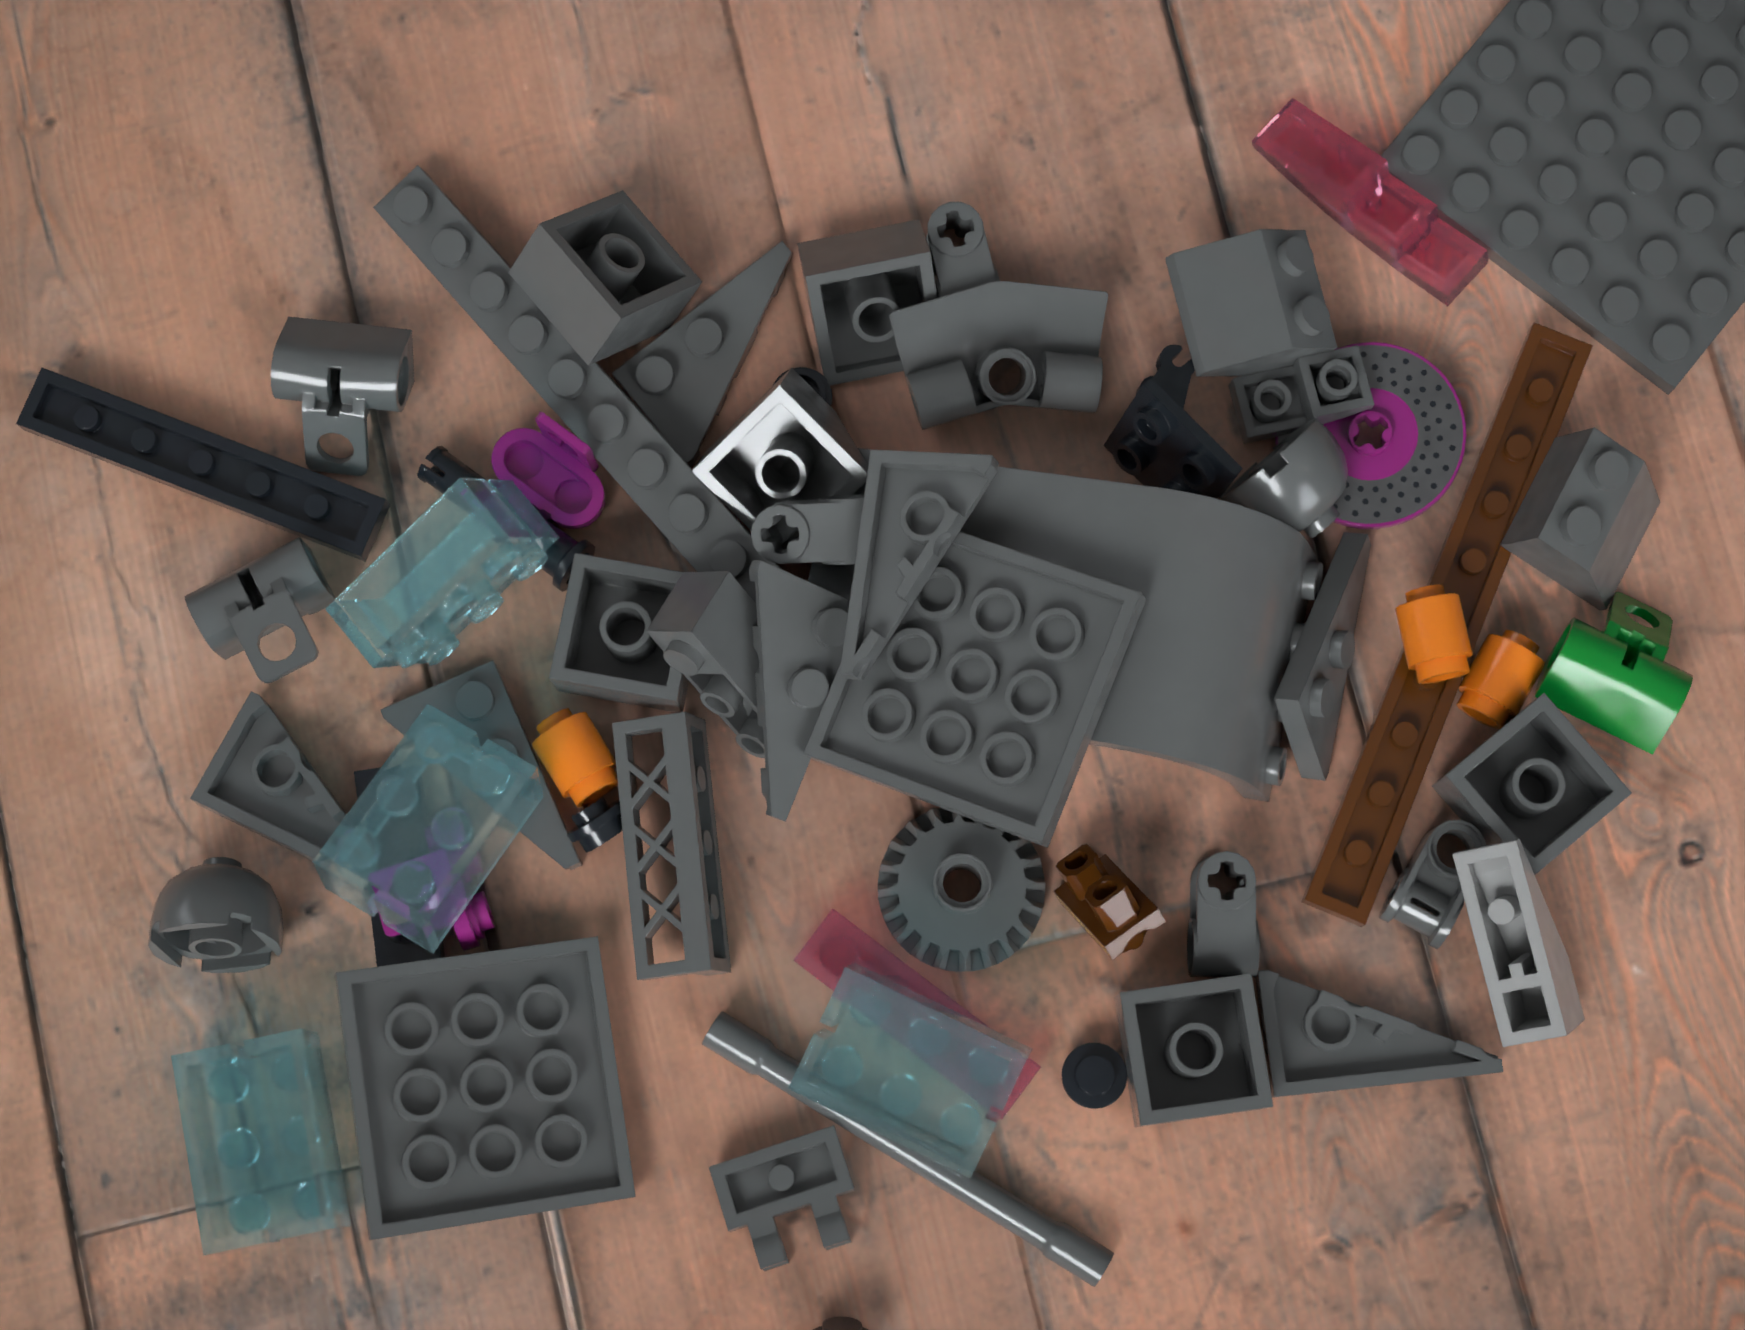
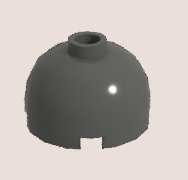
[1220,417,1348,538]
[148,857,284,973]

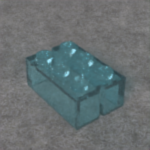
[325,478,560,668]
[312,704,544,953]
[788,963,1033,1179]
[171,1028,351,1255]

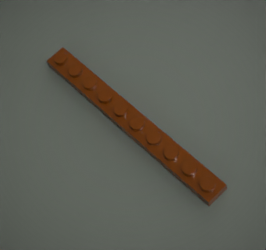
[1301,322,1593,927]

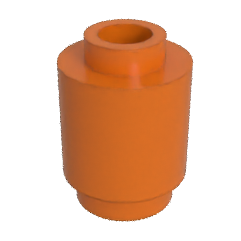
[1395,584,1473,684]
[1456,630,1545,729]
[532,708,618,808]

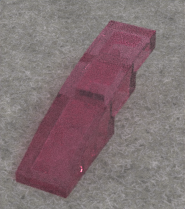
[1252,98,1488,307]

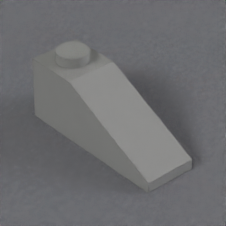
[1453,839,1585,1047]

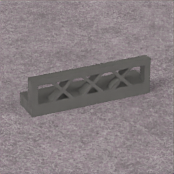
[612,711,731,981]

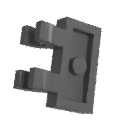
[709,1125,855,1272]

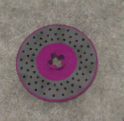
[1275,342,1466,529]

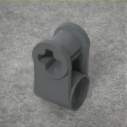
[926,202,1000,298]
[751,495,864,565]
[1379,820,1486,949]
[1187,851,1260,977]

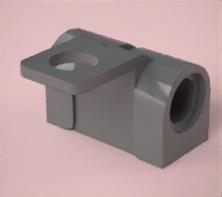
[271,316,415,476]
[185,537,338,683]

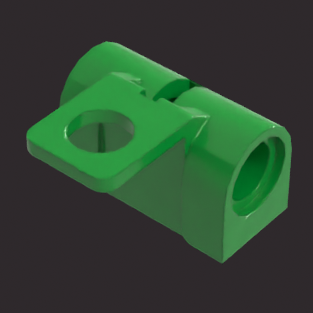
[1534,592,1693,755]

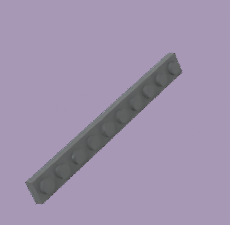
[373,165,783,603]

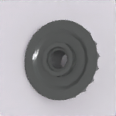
[878,808,1046,972]

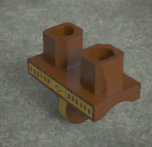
[1054,844,1166,960]

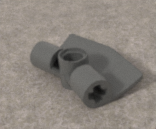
[889,281,1108,430]

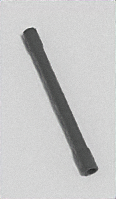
[702,1011,1114,1287]

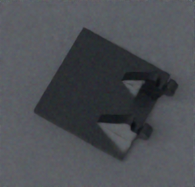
[1103,345,1243,499]

